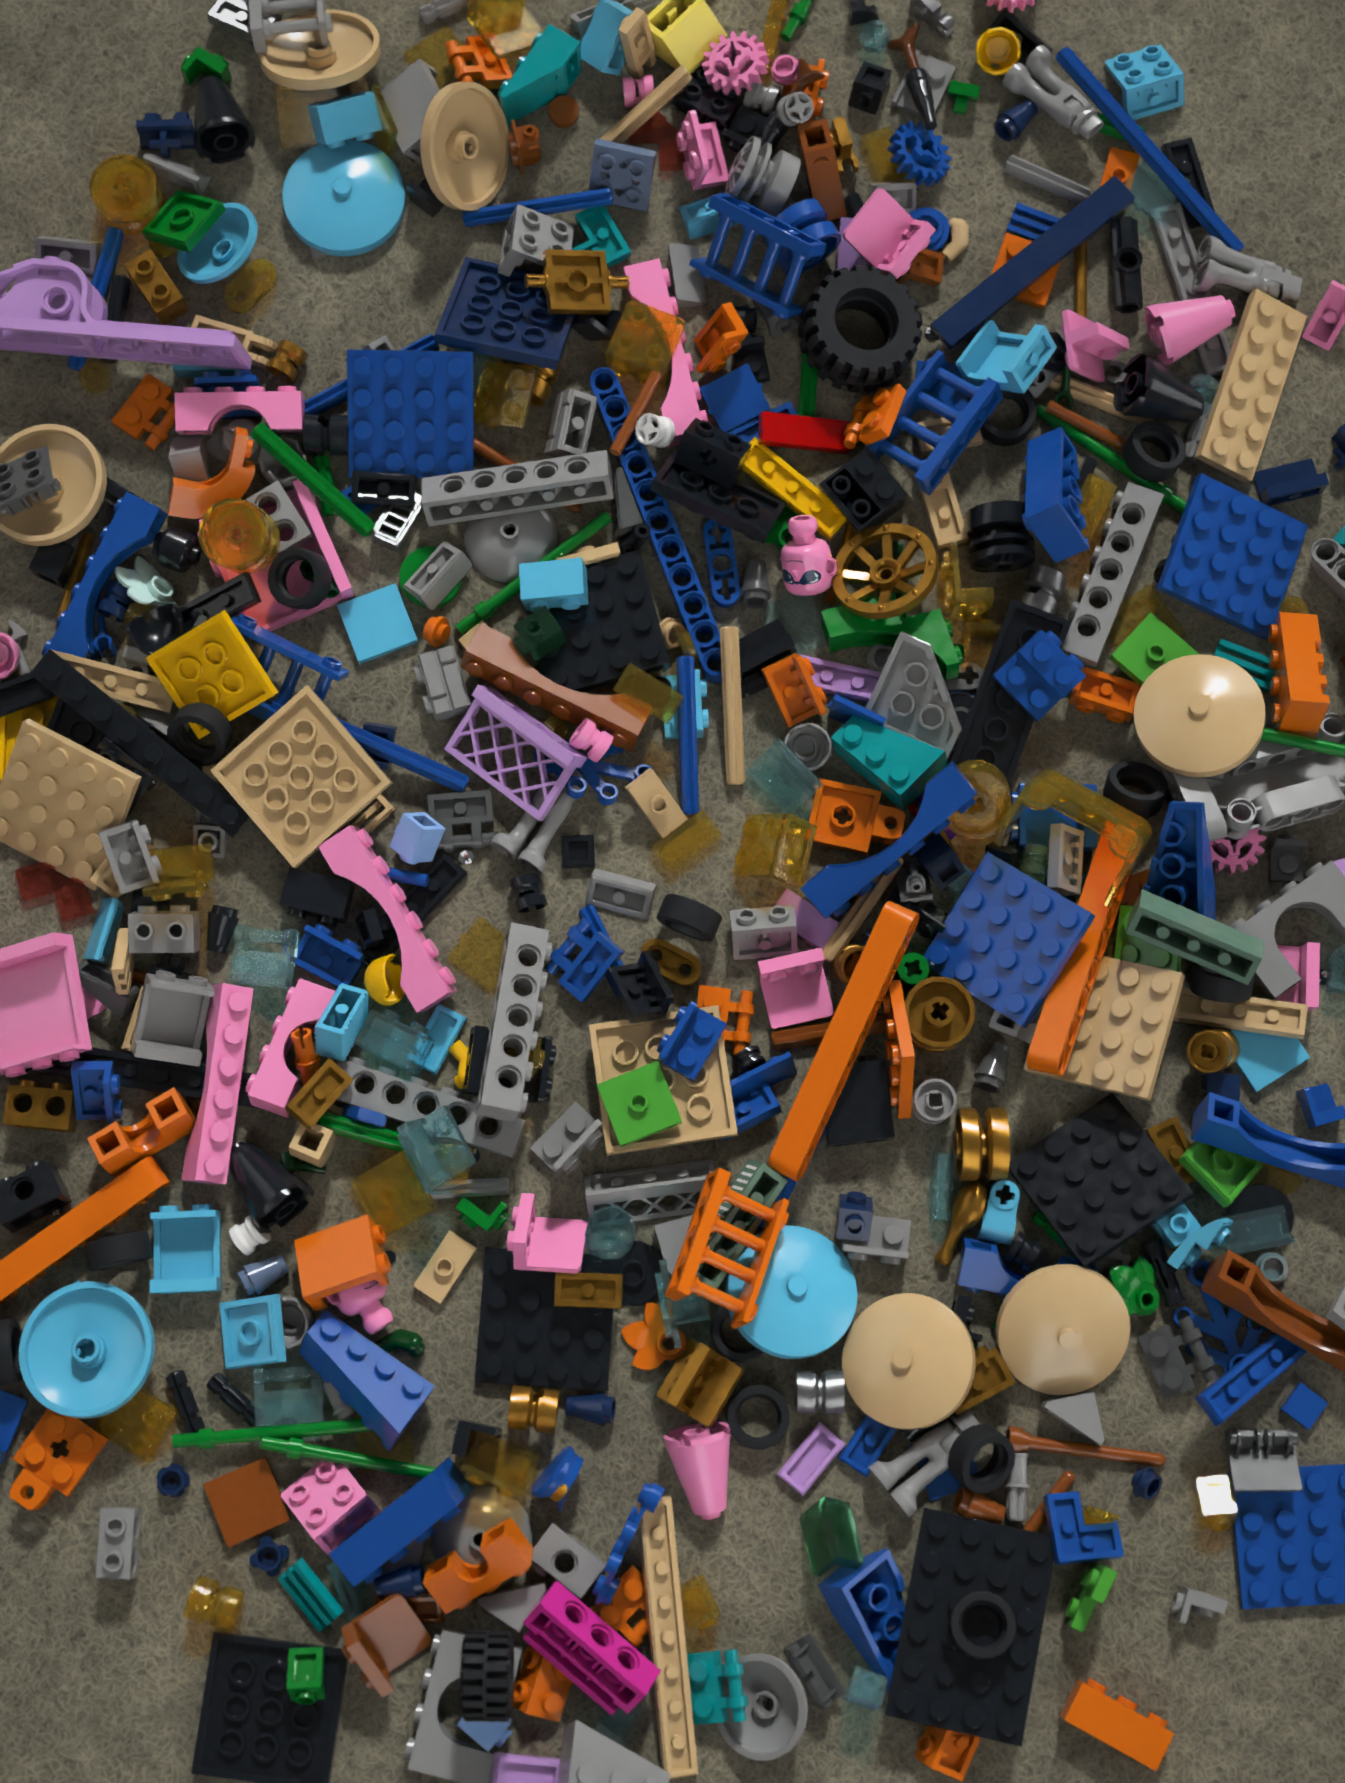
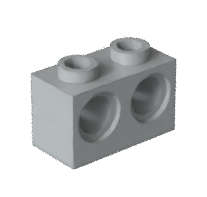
[244,480,313,554]
[96,1506,142,1579]

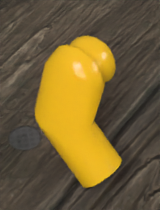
[449,1040,468,1090]

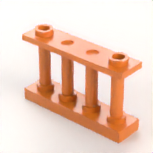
[665,1168,789,1329]

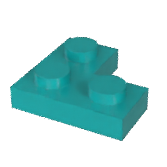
[571,206,631,268]

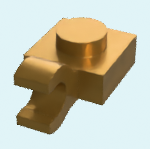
[830,116,859,177]

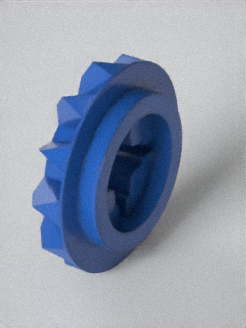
[909,207,949,251]

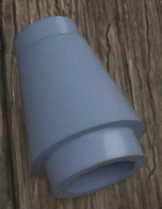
[237,1254,289,1296]

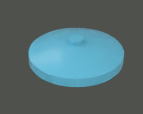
[282,139,406,256]
[725,1225,857,1359]
[19,1281,155,1419]

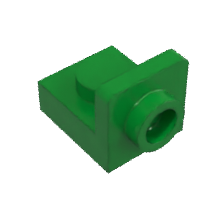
[286,1647,325,1705]

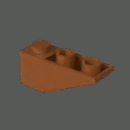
[797,118,847,222]

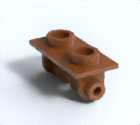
[507,119,541,175]

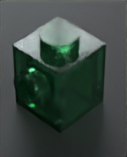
[513,605,567,661]

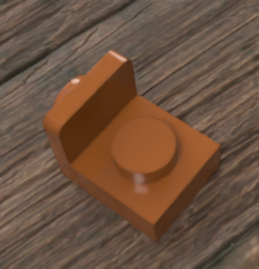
[895,248,944,287]

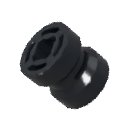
[509,873,548,913]

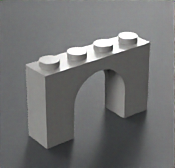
[1230,860,1345,1000]
[404,1627,523,1783]

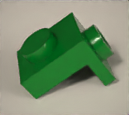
[181,46,232,85]
[455,1197,509,1233]

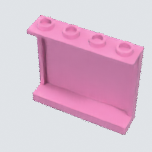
[197,479,355,640]
[0,932,92,1077]

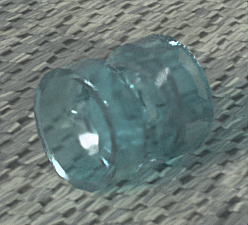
[1019,844,1049,886]

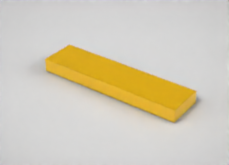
[742,437,847,541]

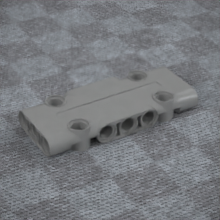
[1162,712,1345,842]

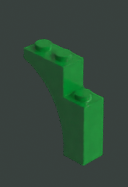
[821,592,963,680]

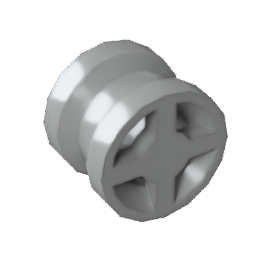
[776,92,814,126]

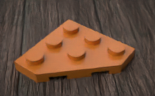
[882,980,915,1119]

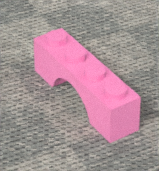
[175,386,305,435]
[246,978,335,1118]

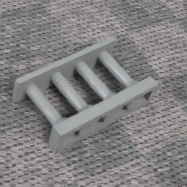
[249,0,333,54]

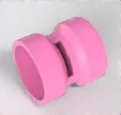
[622,75,654,109]
[569,718,614,763]

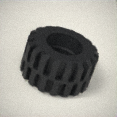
[460,1631,514,1722]

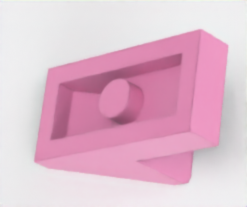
[1301,280,1345,351]

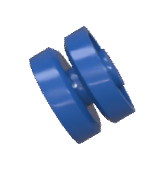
[762,198,841,276]

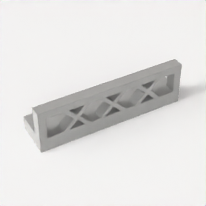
[584,1159,715,1227]

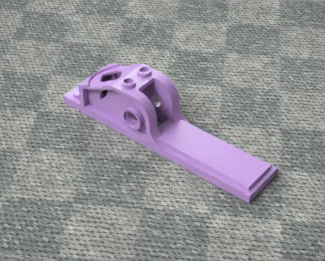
[0,256,252,371]

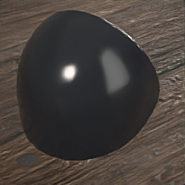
[126,602,184,655]

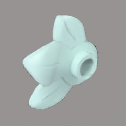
[115,556,173,606]

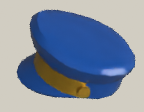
[531,1446,584,1512]

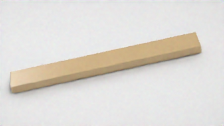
[636,1495,699,1779]

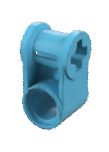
[977,1180,1020,1246]

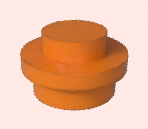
[423,616,451,647]

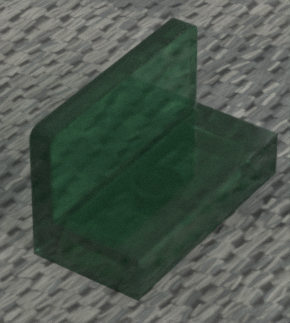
[800,1496,865,1577]

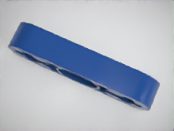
[703,519,741,608]

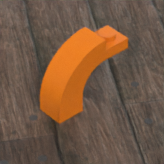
[168,427,255,519]

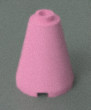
[1144,295,1235,366]
[663,1421,730,1520]

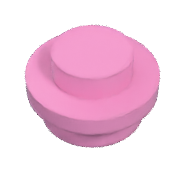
[771,55,798,86]

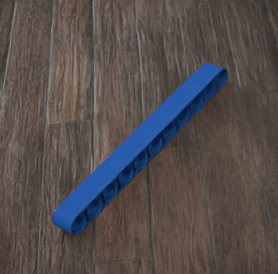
[590,367,722,683]

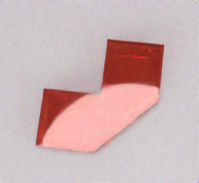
[628,112,686,171]
[15,862,95,922]

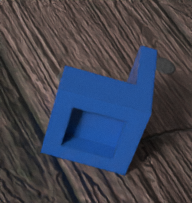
[1297,1083,1345,1129]

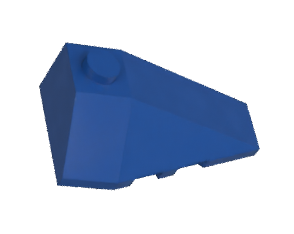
[1143,801,1216,920]
[818,1549,905,1694]

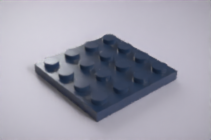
[434,257,575,370]

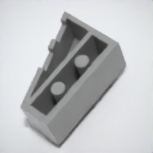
[557,1720,670,1783]

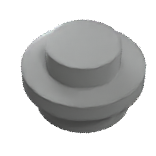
[1255,1252,1288,1285]

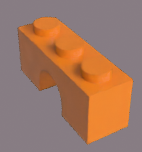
[87,1087,196,1178]
[423,1517,534,1614]

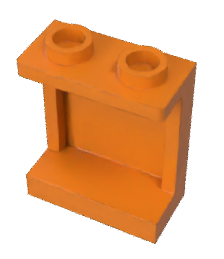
[294,1214,391,1311]

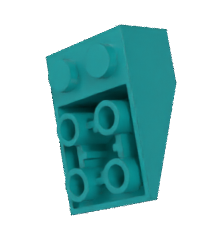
[498,24,582,126]

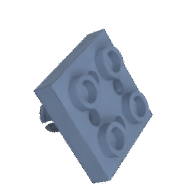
[588,138,657,212]

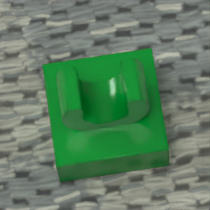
[947,80,980,115]

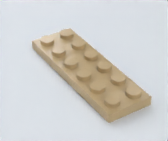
[1195,289,1307,483]

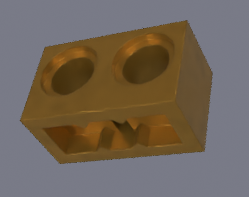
[124,249,189,325]
[2,1080,77,1133]

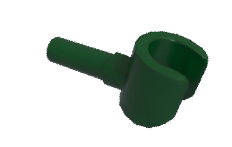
[1054,366,1073,410]
[280,1151,326,1175]

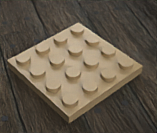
[210,685,393,868]
[0,719,142,891]
[1023,956,1185,1101]
[589,1005,738,1155]

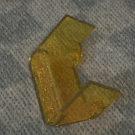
[995,769,1152,907]

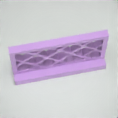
[444,685,588,821]

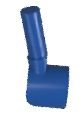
[93,615,117,659]

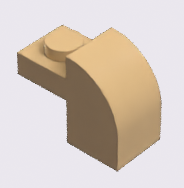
[288,1104,343,1168]

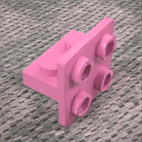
[1061,309,1130,383]

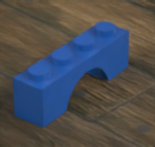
[956,1237,1097,1298]

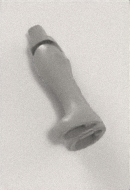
[1003,45,1104,139]
[1193,235,1302,301]
[490,769,583,874]
[868,1409,980,1517]

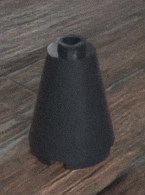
[194,76,256,164]
[1114,354,1205,423]
[229,1142,313,1233]

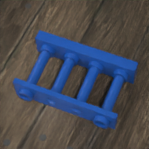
[689,193,827,319]
[864,350,1003,495]
[231,614,350,721]

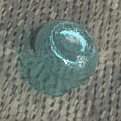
[585,1206,635,1260]

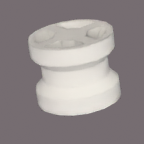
[635,413,675,448]
[229,1214,271,1256]

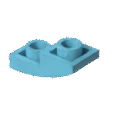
[1167,1217,1234,1270]

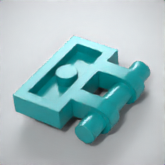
[687,1649,748,1725]

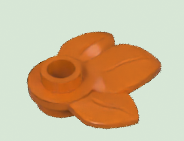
[621,1303,686,1370]

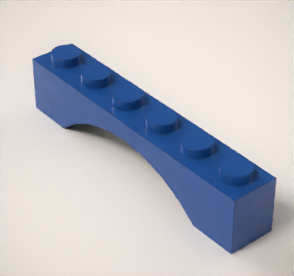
[42,492,168,661]
[801,761,977,919]
[1191,1092,1345,1189]

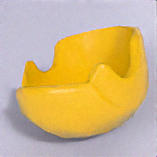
[975,27,1021,76]
[364,954,405,1006]

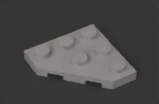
[866,631,962,759]

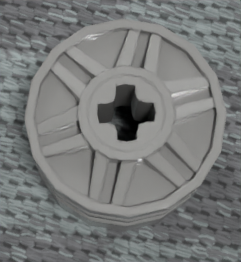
[725,136,801,217]

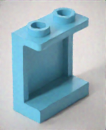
[956,320,1057,394]
[150,1204,222,1294]

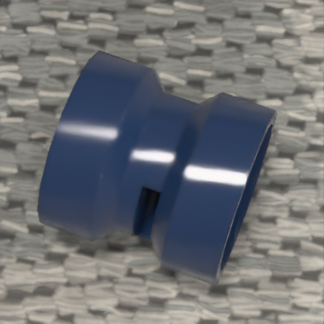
[95,580,135,623]

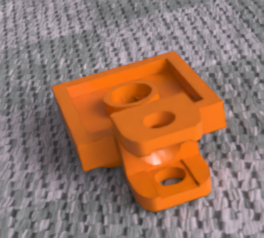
[805,778,905,855]
[9,1409,109,1510]

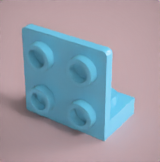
[1105,45,1184,120]

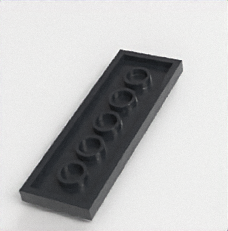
[948,599,1072,801]

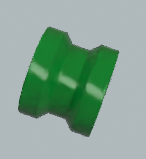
[895,953,929,988]

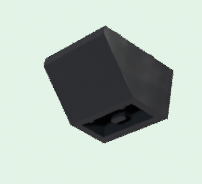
[818,447,907,533]

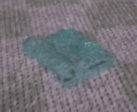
[228,924,300,988]
[253,1366,323,1427]

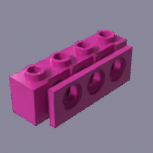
[522,1580,661,1716]

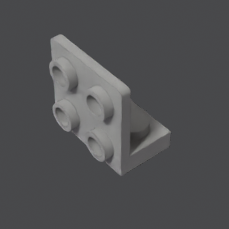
[498,204,574,277]
[530,1101,604,1176]

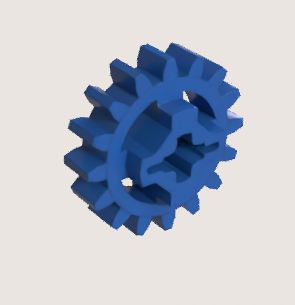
[887,121,951,187]

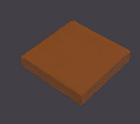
[203,1457,292,1548]

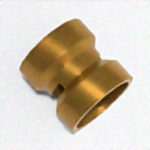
[266,340,308,383]

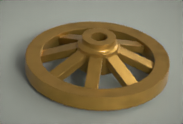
[832,523,939,619]

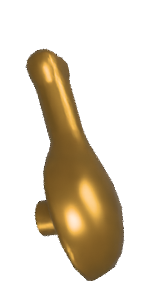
[935,1182,988,1267]

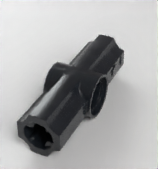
[1109,216,1143,313]

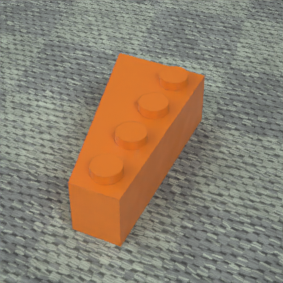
[1268,612,1330,738]

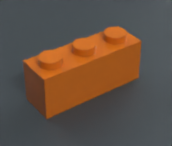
[1060,1678,1174,1771]

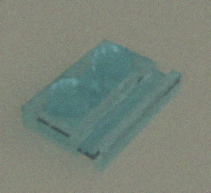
[746,739,823,818]

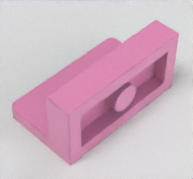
[1275,942,1320,1011]

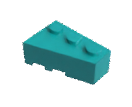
[831,715,947,811]

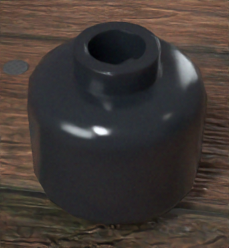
[152,527,202,573]

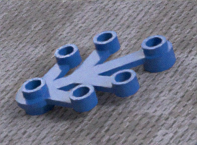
[533,739,655,805]
[1172,1259,1266,1373]
[592,1482,665,1606]

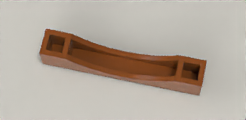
[460,623,653,752]
[1200,1250,1345,1373]

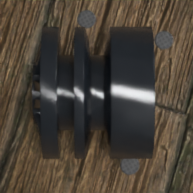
[965,500,1036,573]

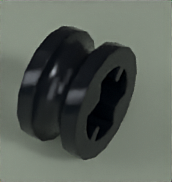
[733,1046,766,1074]

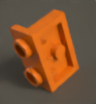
[914,1725,981,1781]

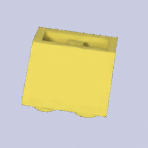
[647,0,728,74]

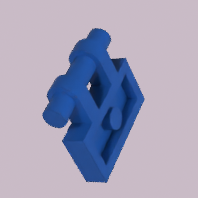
[544,917,625,1002]

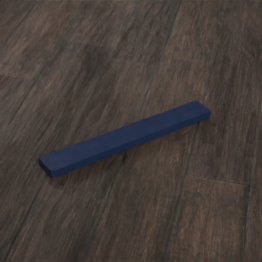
[930,175,1135,350]

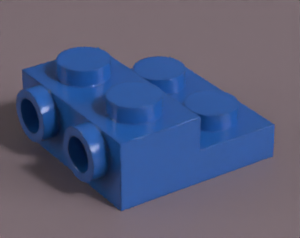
[992,630,1086,722]

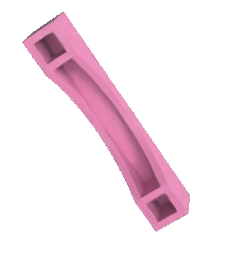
[623,259,708,448]
[318,825,457,1013]
[181,983,254,1185]

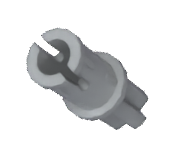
[1003,1453,1030,1522]

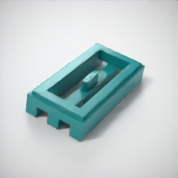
[1213,639,1274,692]
[278,1558,344,1632]

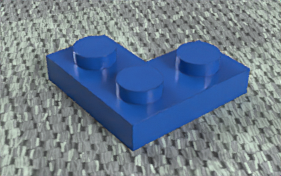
[1043,1491,1124,1565]

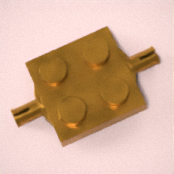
[524,249,630,315]

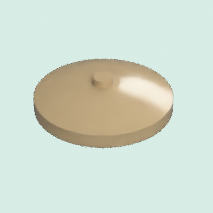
[258,10,381,91]
[420,82,510,211]
[0,424,107,546]
[1134,654,1266,778]
[996,1264,1130,1395]
[842,1293,976,1430]

